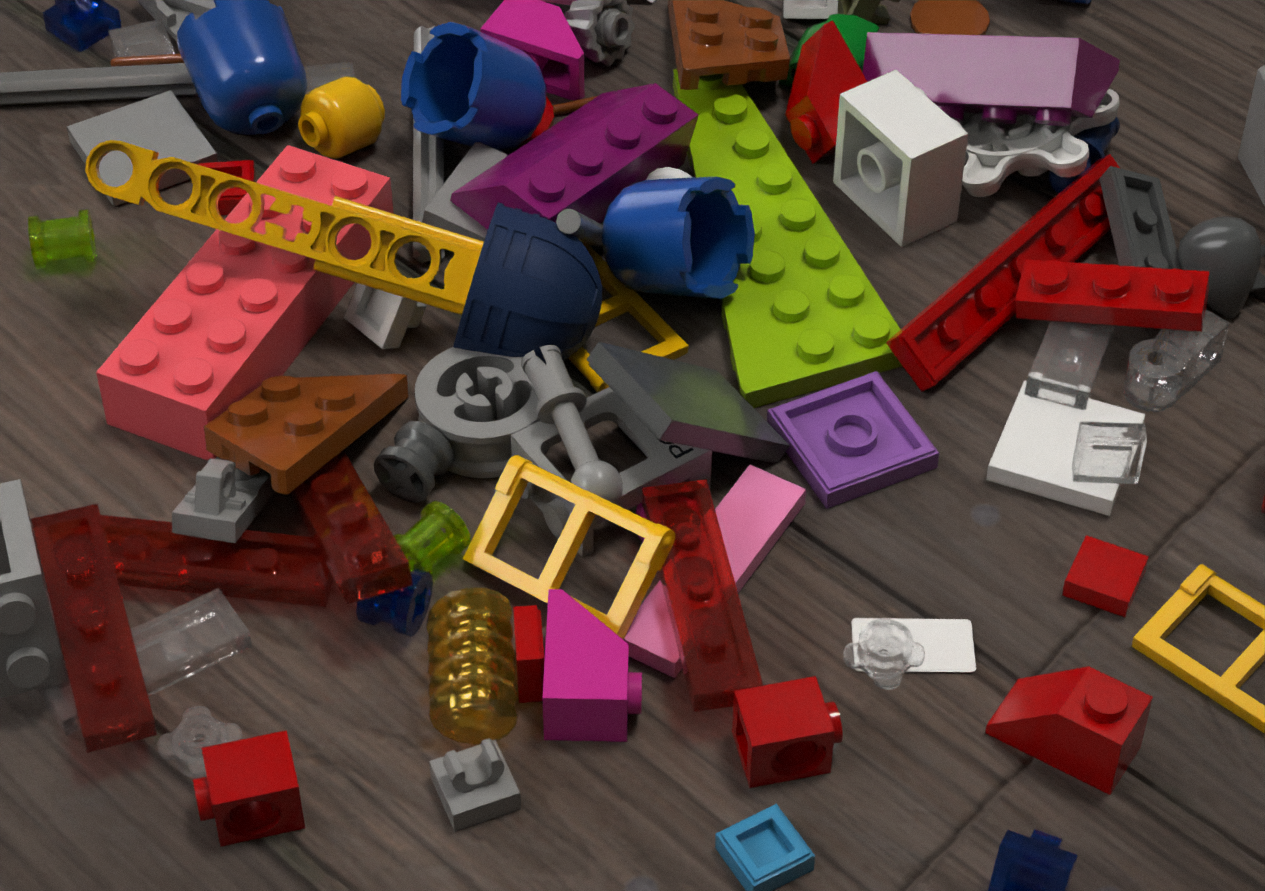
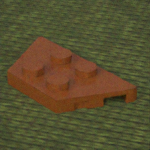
[667,0,790,90]
[204,374,408,495]

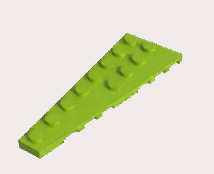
[673,68,902,408]

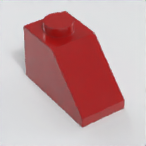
[785,20,868,164]
[985,666,1153,795]

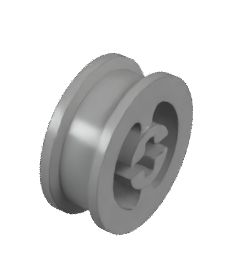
[415,347,549,478]

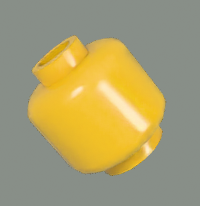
[298,76,385,159]

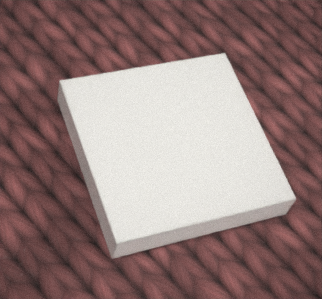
[986,380,1145,516]

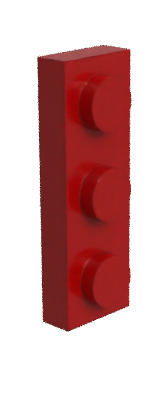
[1015,259,1209,332]

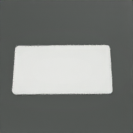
[851,618,976,673]

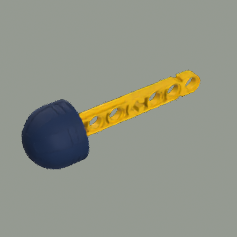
[85,140,602,364]

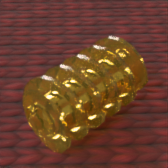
[426,588,518,745]

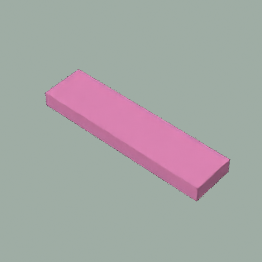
[624,465,806,678]

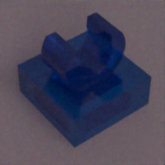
[42,0,122,52]
[988,829,1078,891]

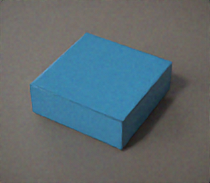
[715,804,815,891]

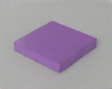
[767,371,939,509]

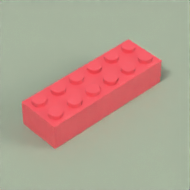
[96,145,394,461]

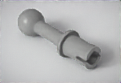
[521,345,623,504]

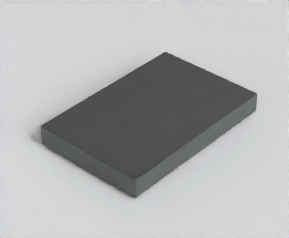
[587,342,790,463]

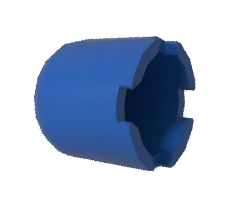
[177,0,307,135]
[401,22,546,152]
[602,177,755,299]

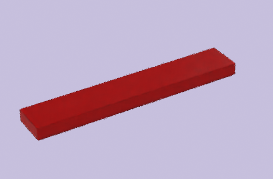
[886,154,1120,392]

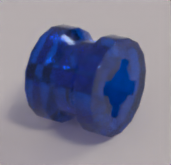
[356,558,433,637]

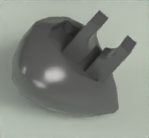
[1177,216,1265,319]

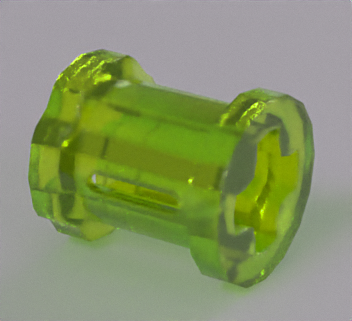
[28,209,97,269]
[383,501,471,587]

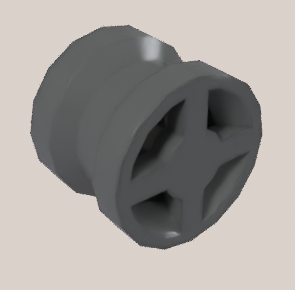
[374,421,455,503]

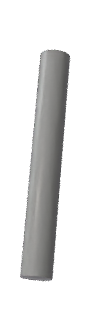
[556,209,603,249]

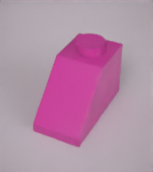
[480,0,585,101]
[542,589,642,742]

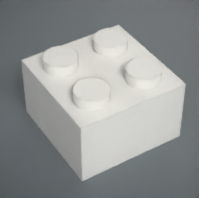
[833,70,968,247]

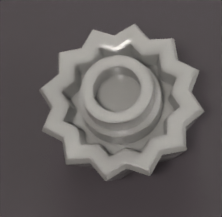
[565,0,635,67]

